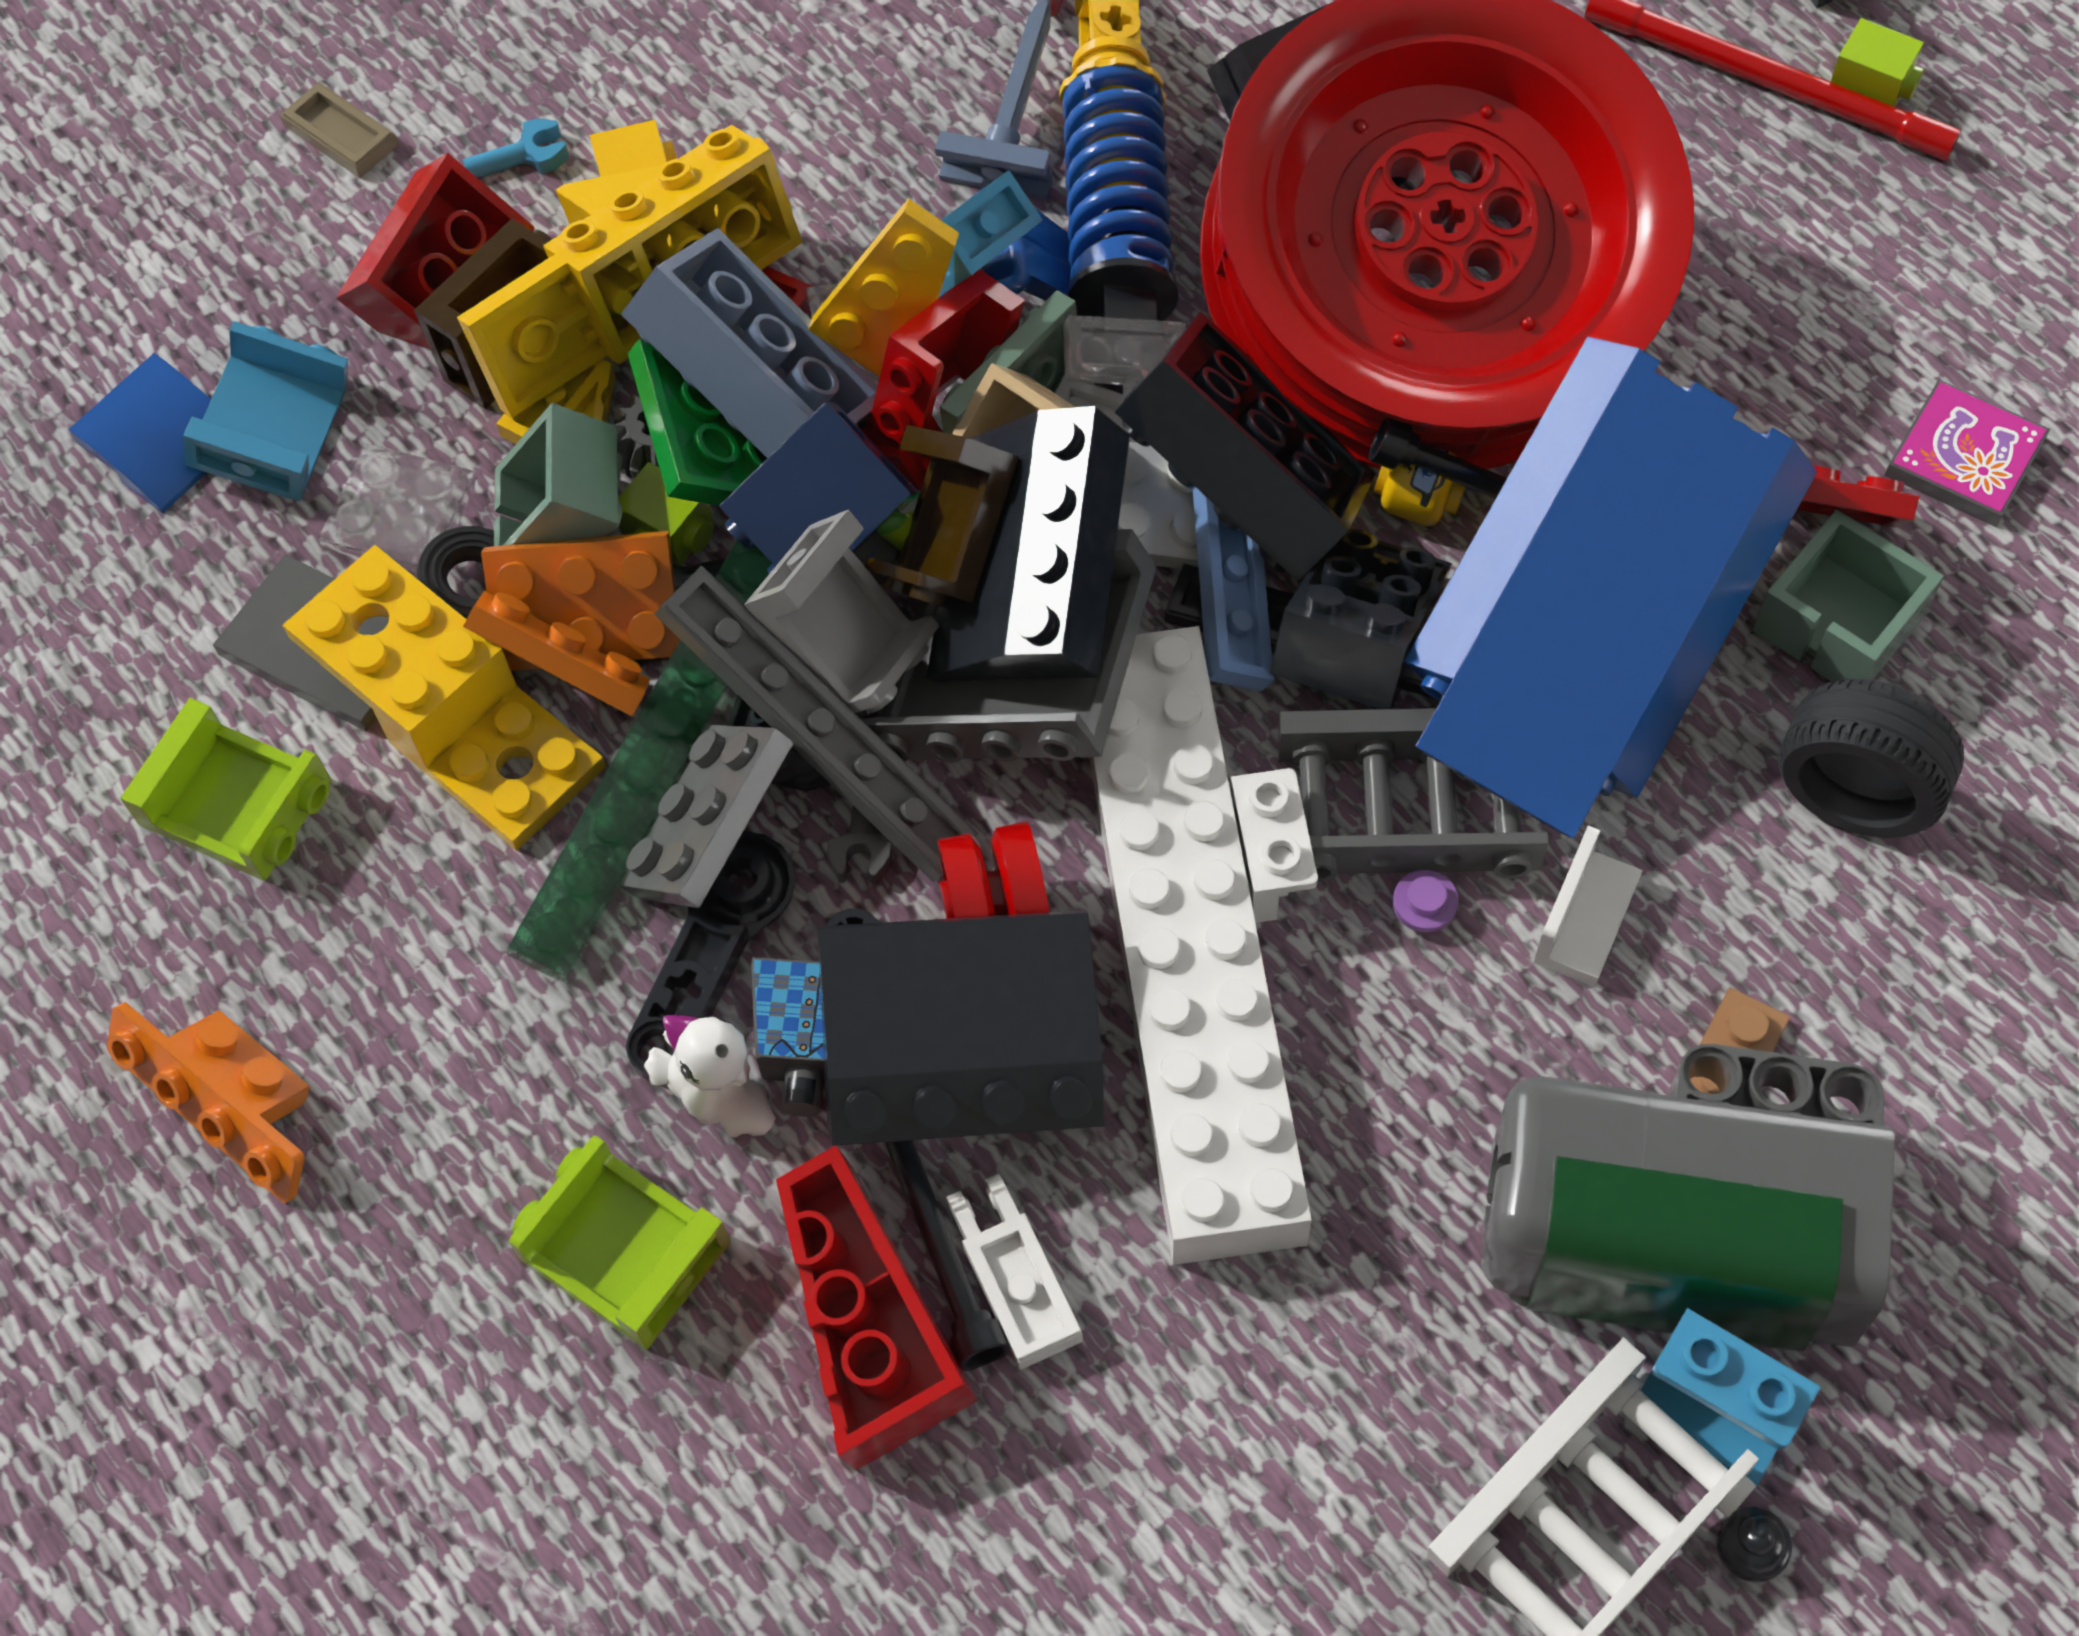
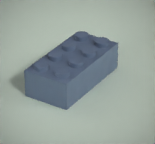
[621,228,878,458]

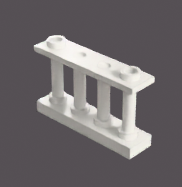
[1427,1337,1759,1636]

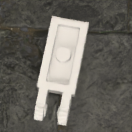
[946,1174,1083,1370]

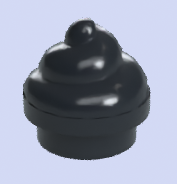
[1717,1506,1793,1582]

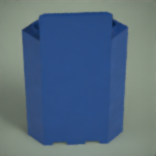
[1404,336,1817,839]

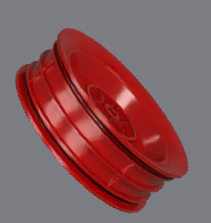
[1200,0,1694,469]

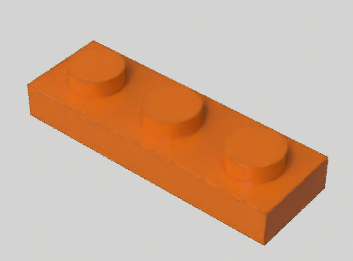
[463,590,650,716]

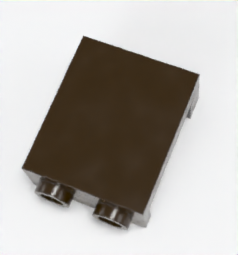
[414,219,552,409]
[864,425,1019,608]

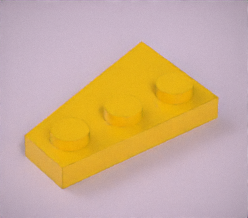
[808,198,959,377]

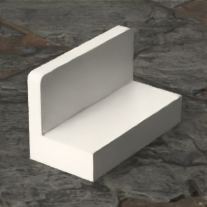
[1533,825,1643,987]

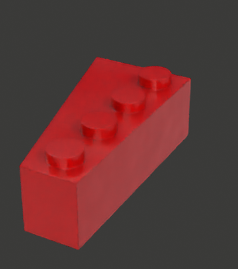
[776,1145,978,1471]

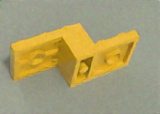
[282,545,606,851]

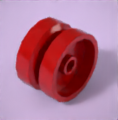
[937,821,1050,919]

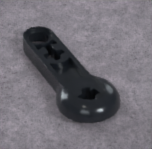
[626,831,796,1081]

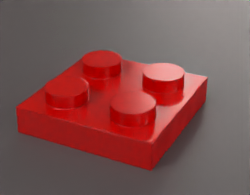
[1797,465,1919,528]

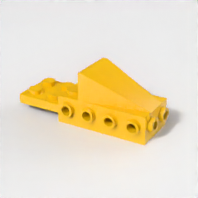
[457,125,803,418]

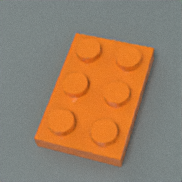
[481,531,683,671]

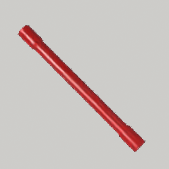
[1584,0,1962,162]

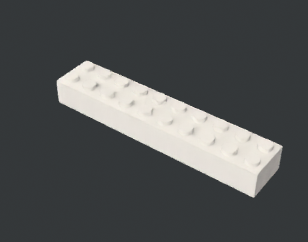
[1089,626,1312,1265]

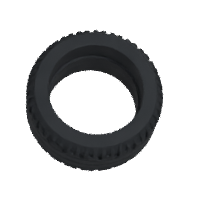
[1778,679,1964,838]

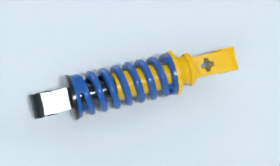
[1059,0,1179,383]

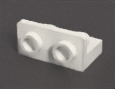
[1230,768,1318,923]

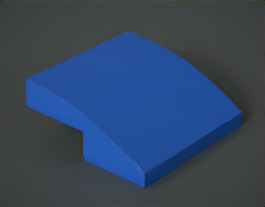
[68,353,211,513]

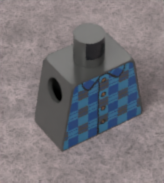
[751,957,825,1117]

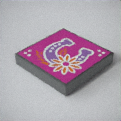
[1884,379,2050,527]

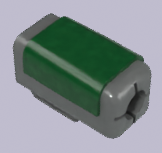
[1480,1044,1895,1352]

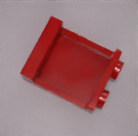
[869,269,1025,444]

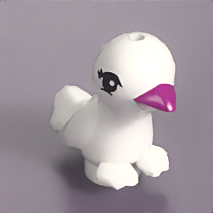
[644,1015,776,1138]

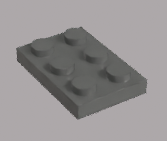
[618,725,794,908]

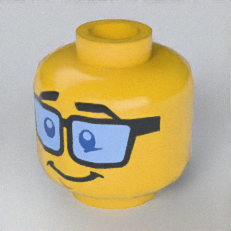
[1373,443,1466,527]

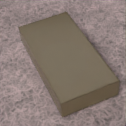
[279,82,399,179]

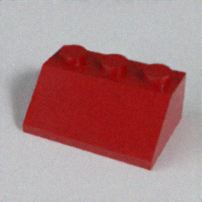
[336,153,535,349]

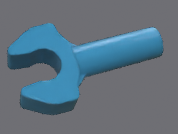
[462,119,569,178]

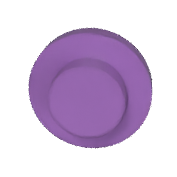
[1393,870,1459,933]

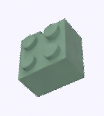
[494,403,623,546]
[1752,509,1944,682]

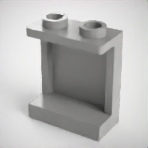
[744,509,939,713]

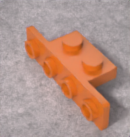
[107,1002,310,1203]

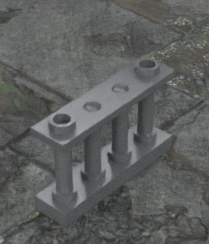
[1278,708,1549,882]

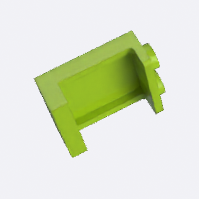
[120,698,332,881]
[509,1135,731,1351]

